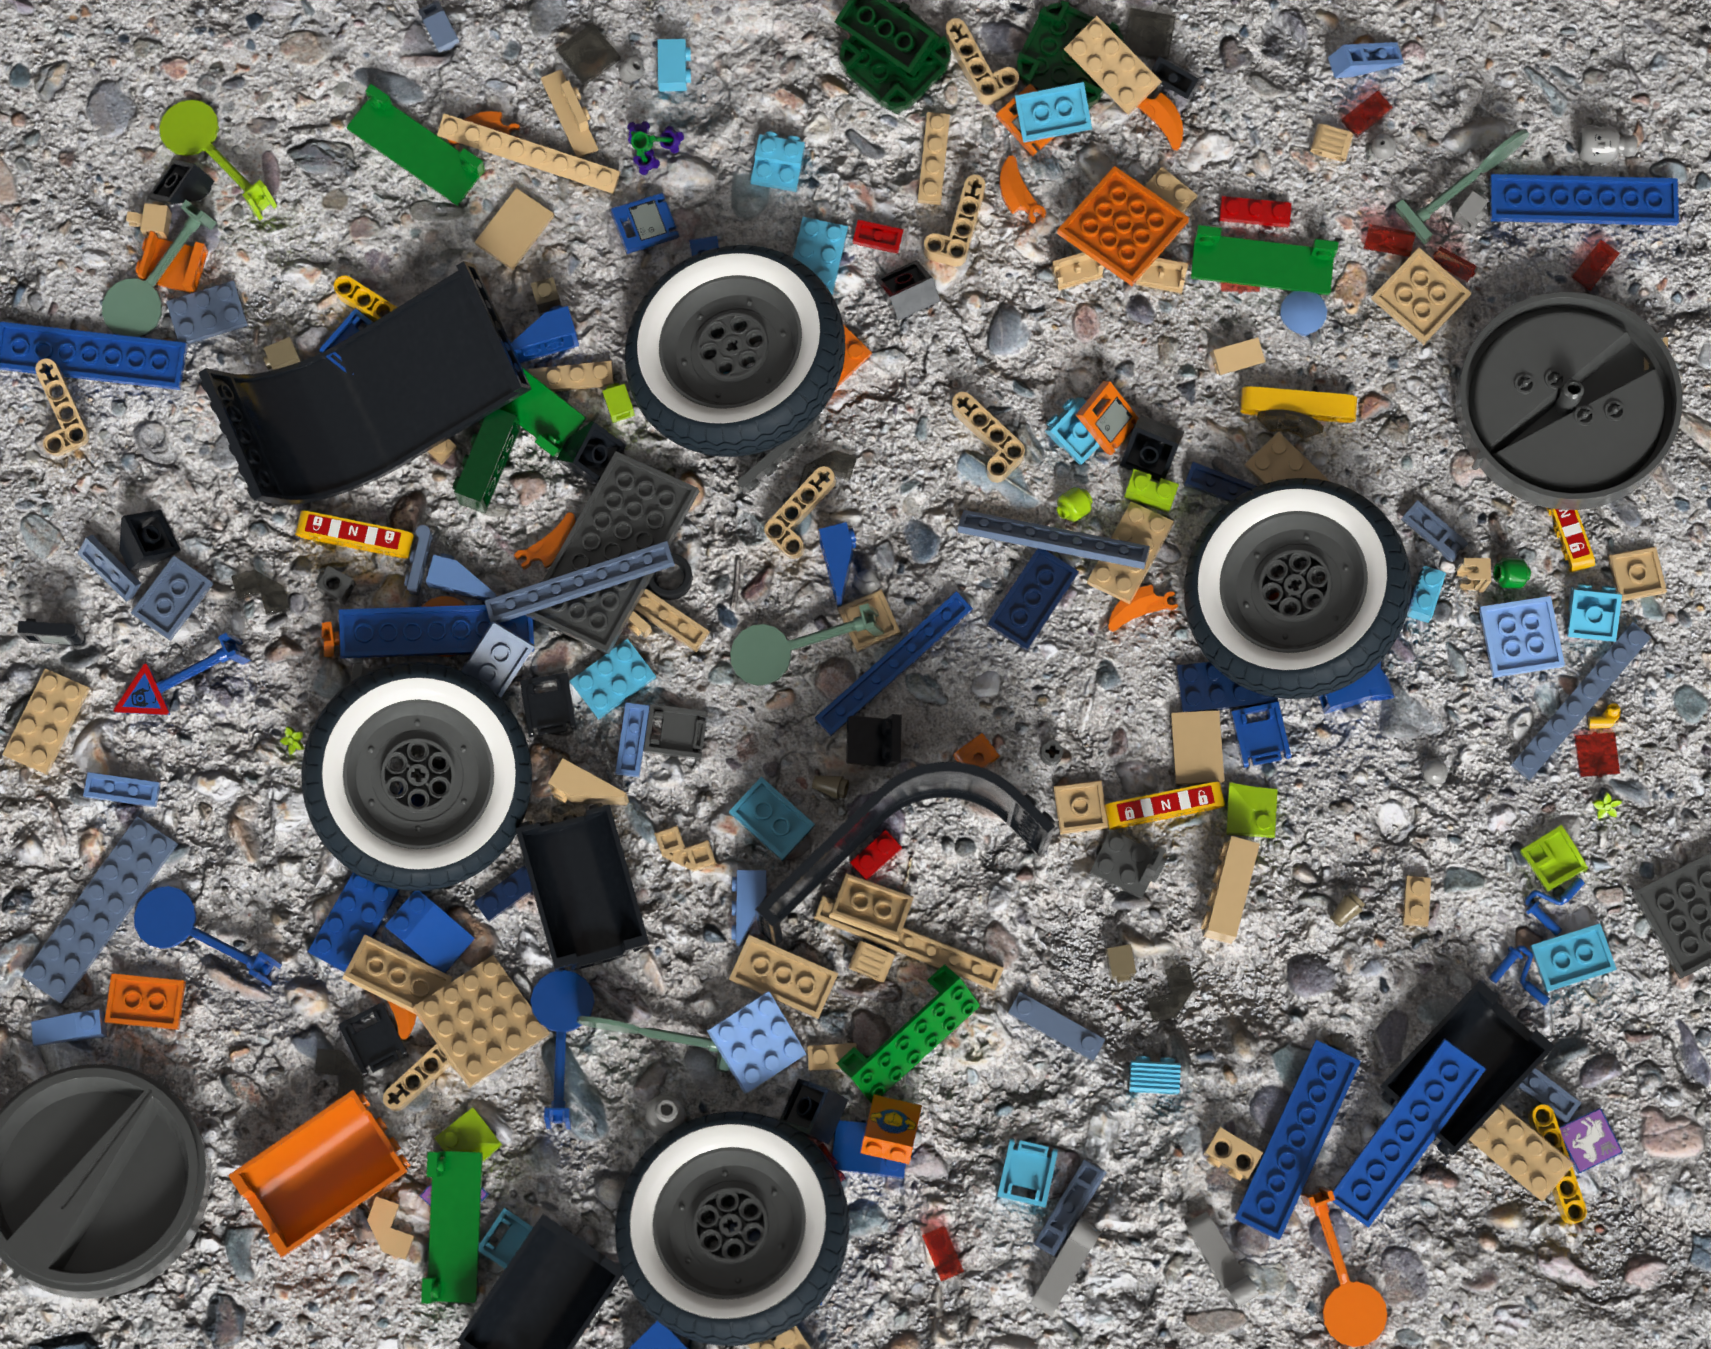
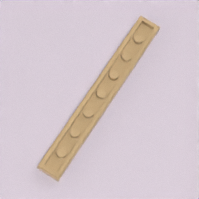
[814,895,1004,991]

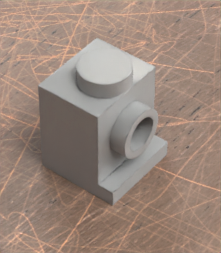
[1453,191,1489,233]

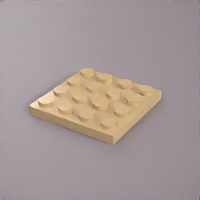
[413,955,550,1088]

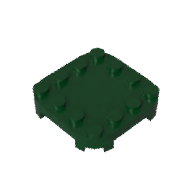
[1016,0,1125,109]
[839,1,951,114]

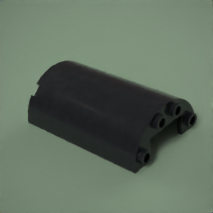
[515,803,649,972]
[1380,980,1555,1156]
[457,1214,623,1349]

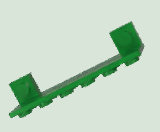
[347,84,485,206]
[1191,225,1338,295]
[500,366,586,457]
[836,964,980,1104]
[421,1150,483,1304]

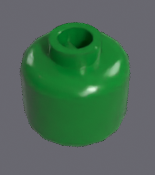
[1493,557,1531,588]

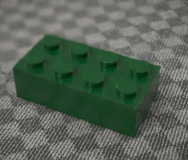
[834,0,940,77]
[452,409,521,514]

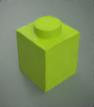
[602,383,635,423]

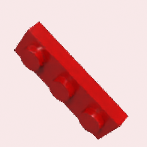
[1219,196,1292,228]

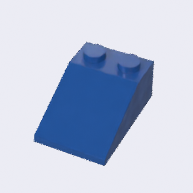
[511,305,579,363]
[819,522,856,608]
[385,891,475,974]
[831,1120,906,1180]

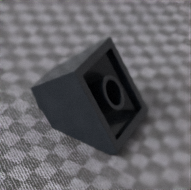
[148,159,215,205]
[556,421,626,483]
[119,509,181,571]

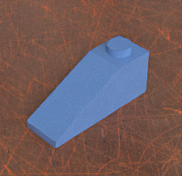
[1328,42,1404,78]
[426,553,497,601]
[31,1010,107,1046]

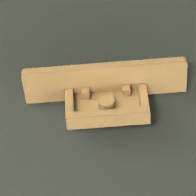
[541,69,599,158]

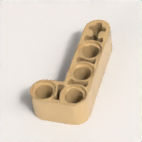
[945,18,1019,105]
[924,175,985,267]
[35,358,90,457]
[952,392,1025,483]
[764,466,836,559]
[383,1044,459,1111]

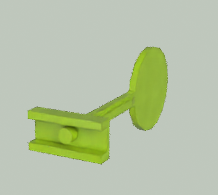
[159,100,277,221]

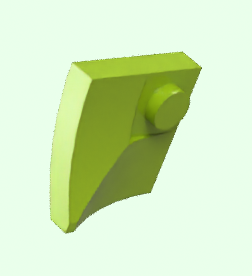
[1226,783,1278,838]
[1520,825,1588,892]
[434,1107,502,1162]

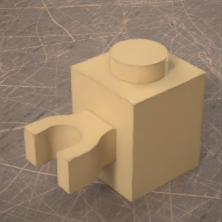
[126,202,172,240]

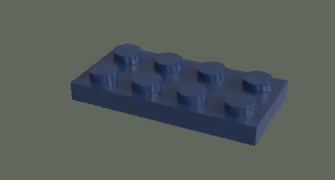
[987,548,1079,651]
[1176,662,1278,712]

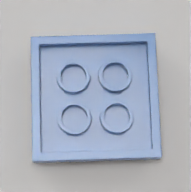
[1479,596,1565,678]
[707,991,806,1094]

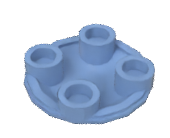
[1280,291,1327,336]

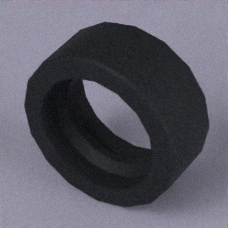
[649,553,693,600]

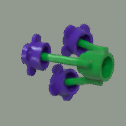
[627,121,684,175]

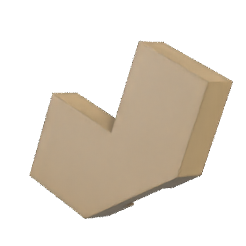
[654,825,716,872]
[367,1197,415,1260]

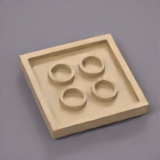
[1371,248,1472,345]

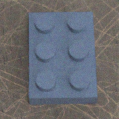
[166,280,248,345]
[131,556,213,641]
[460,620,534,698]

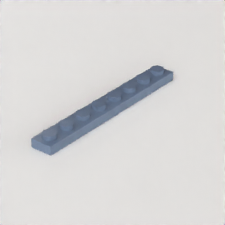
[958,510,1150,569]
[485,541,675,623]
[1511,622,1651,781]

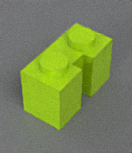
[1124,469,1179,513]

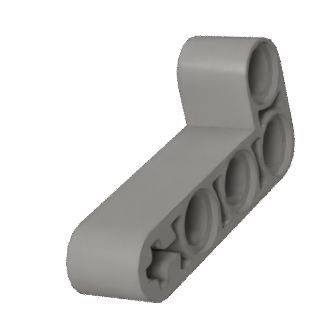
[1185,1211,1259,1309]
[1030,1218,1102,1316]

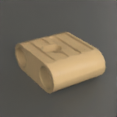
[1310,124,1353,162]
[848,941,895,983]

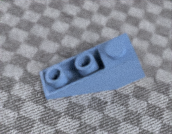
[732,870,767,946]

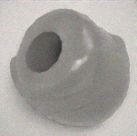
[618,56,645,82]
[1371,134,1396,160]
[854,567,880,595]
[1421,758,1448,785]

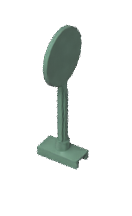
[1395,129,1529,245]
[102,200,217,337]
[730,603,884,686]
[576,1016,729,1073]

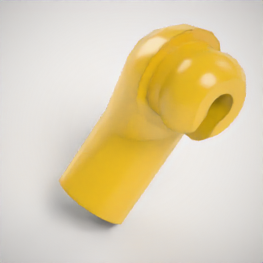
[1588,703,1621,729]

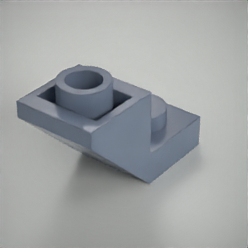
[418,0,459,52]

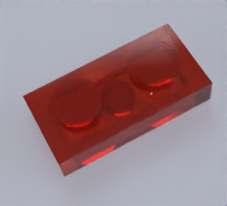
[1342,91,1393,138]
[1364,224,1415,257]
[1572,240,1620,291]
[922,1226,964,1282]

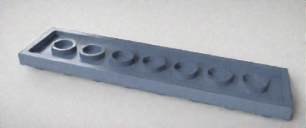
[22,816,178,1004]

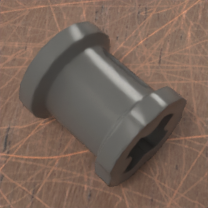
[1040,741,1063,766]

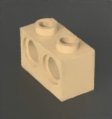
[1203,1127,1263,1181]

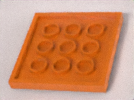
[1057,166,1189,286]

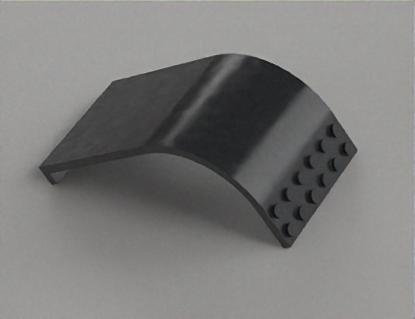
[198,261,532,505]
[755,762,1055,947]

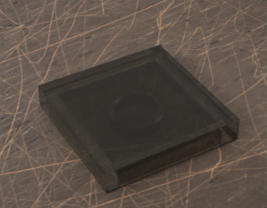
[1124,8,1176,60]
[556,22,621,86]

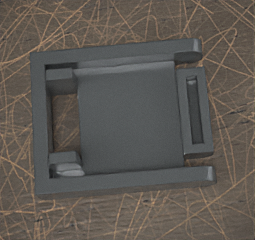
[644,704,708,760]

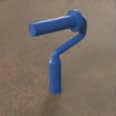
[1525,877,1585,936]
[1488,945,1550,1006]

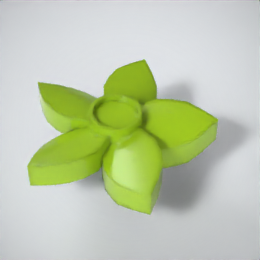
[280,726,304,755]
[1592,792,1622,819]

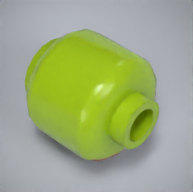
[1057,487,1093,522]

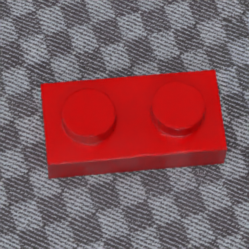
[853,219,904,254]
[850,830,902,880]

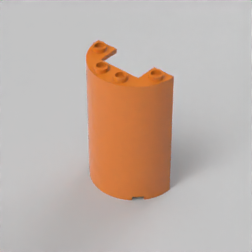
[228,1090,411,1258]

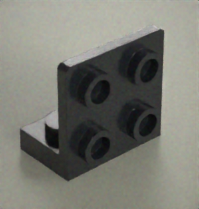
[846,714,902,767]

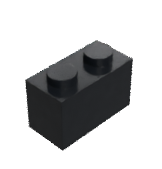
[1151,56,1204,100]

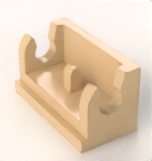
[1051,252,1103,291]
[1136,258,1188,294]
[1210,337,1265,376]
[1456,558,1491,593]

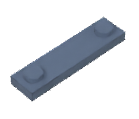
[1008,992,1106,1062]
[1034,1159,1107,1258]

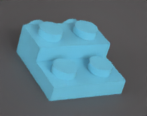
[751,132,805,192]
[1045,397,1100,465]
[1567,583,1622,642]

